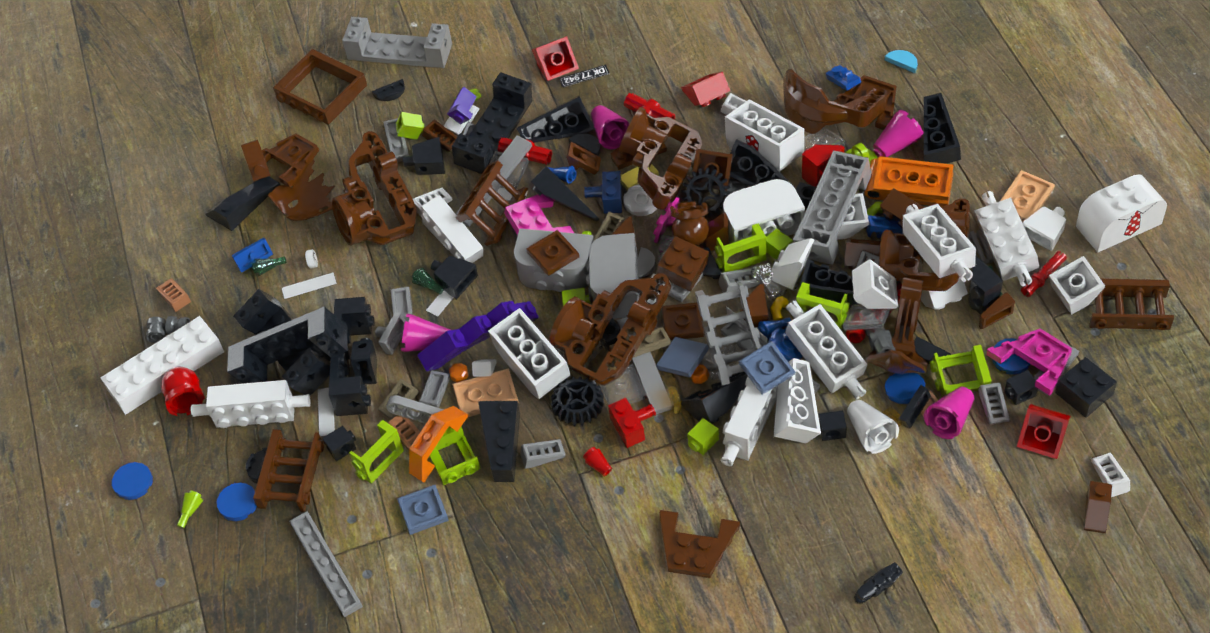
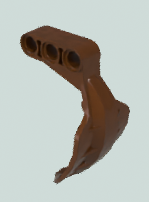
[783,69,887,134]
[866,277,928,375]

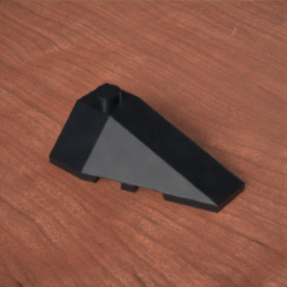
[517,96,595,143]
[730,139,795,188]
[531,166,599,222]
[679,372,748,424]

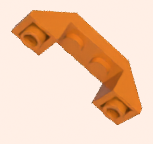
[409,406,468,483]

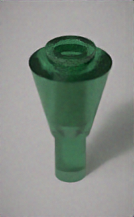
[251,256,287,276]
[412,268,444,294]

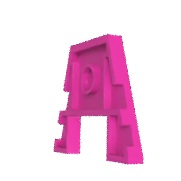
[504,194,574,235]
[986,328,1073,396]

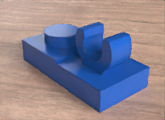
[826,65,861,91]
[866,215,903,238]
[231,238,273,272]

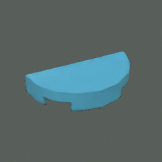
[885,50,918,73]

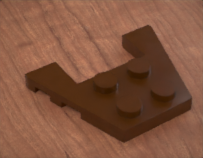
[834,75,897,130]
[262,134,319,188]
[659,510,740,578]

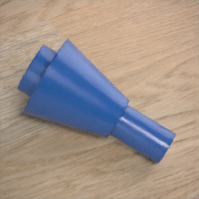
[548,166,577,184]
[757,317,792,339]

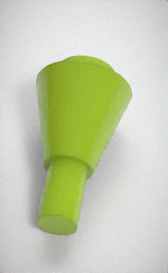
[177,491,203,529]

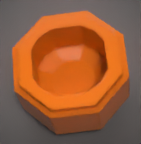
[449,363,469,383]
[690,365,709,384]

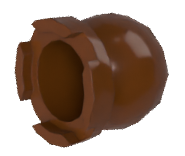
[670,201,709,246]

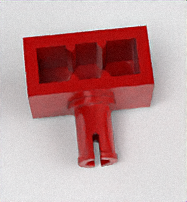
[608,398,656,448]

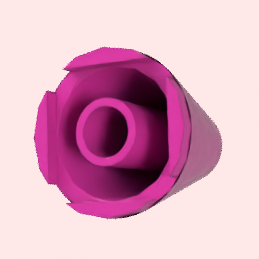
[591,105,629,149]
[873,110,923,158]
[401,313,450,352]
[924,387,974,440]

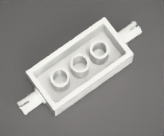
[974,191,1039,286]
[903,204,976,282]
[785,301,868,399]
[721,377,778,466]
[191,380,311,428]

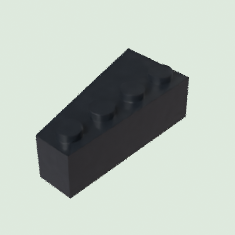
[924,93,961,164]
[800,259,877,313]
[478,401,520,482]

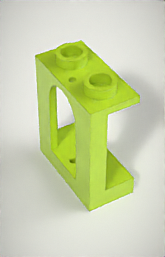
[715,223,766,272]
[796,282,850,330]
[930,345,992,397]
[349,420,404,484]
[430,426,480,485]

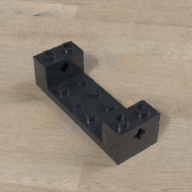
[452,72,532,174]
[233,289,330,396]
[328,297,375,416]
[227,306,347,384]

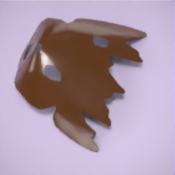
[268,160,335,221]

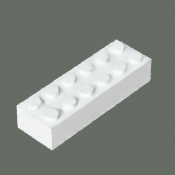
[100,316,224,415]

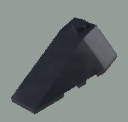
[206,176,280,231]

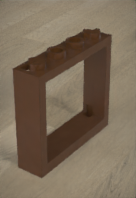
[273,49,367,125]

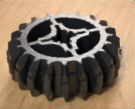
[681,168,731,218]
[551,375,604,427]

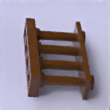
[455,160,529,246]
[1089,279,1174,330]
[253,429,324,512]

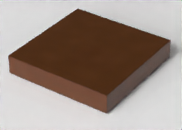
[526,230,580,276]
[662,302,704,340]

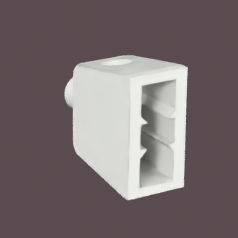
[1023,207,1066,251]

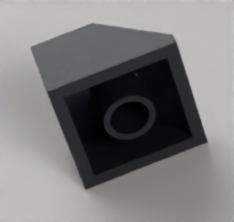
[968,256,1003,314]

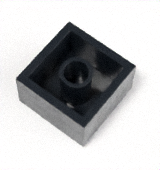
[1055,357,1117,418]

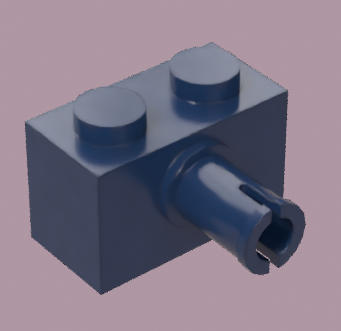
[584,171,622,214]

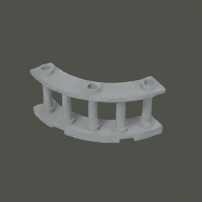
[695,281,761,385]

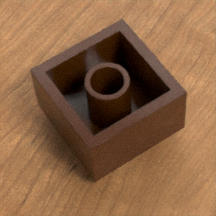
[657,236,709,292]

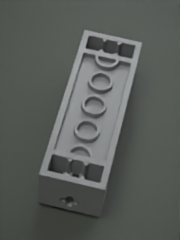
[342,17,452,68]
[793,150,872,265]

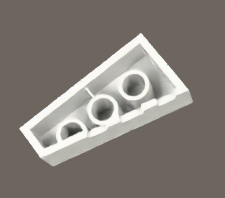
[421,195,483,263]
[774,358,821,443]

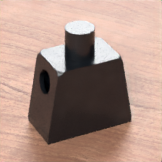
[403,137,445,175]
[431,256,478,300]
[351,338,377,385]

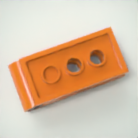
[864,156,954,207]

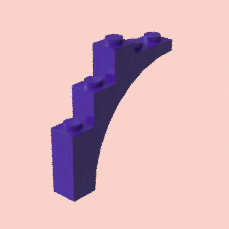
[417,301,539,371]

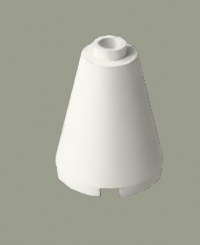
[847,400,899,454]

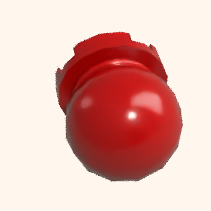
[161,366,205,416]

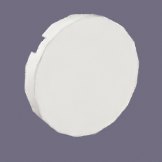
[624,184,657,216]

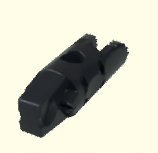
[854,562,903,604]

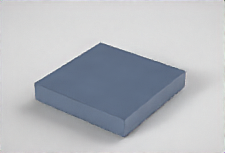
[656,337,709,377]
[738,341,796,395]
[397,485,449,535]

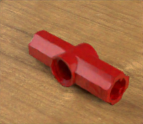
[624,93,675,120]
[498,138,553,165]

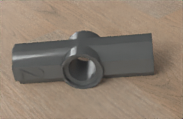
[865,319,896,354]

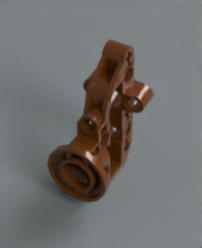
[618,107,702,210]
[331,131,417,246]
[879,199,970,291]
[549,273,671,386]

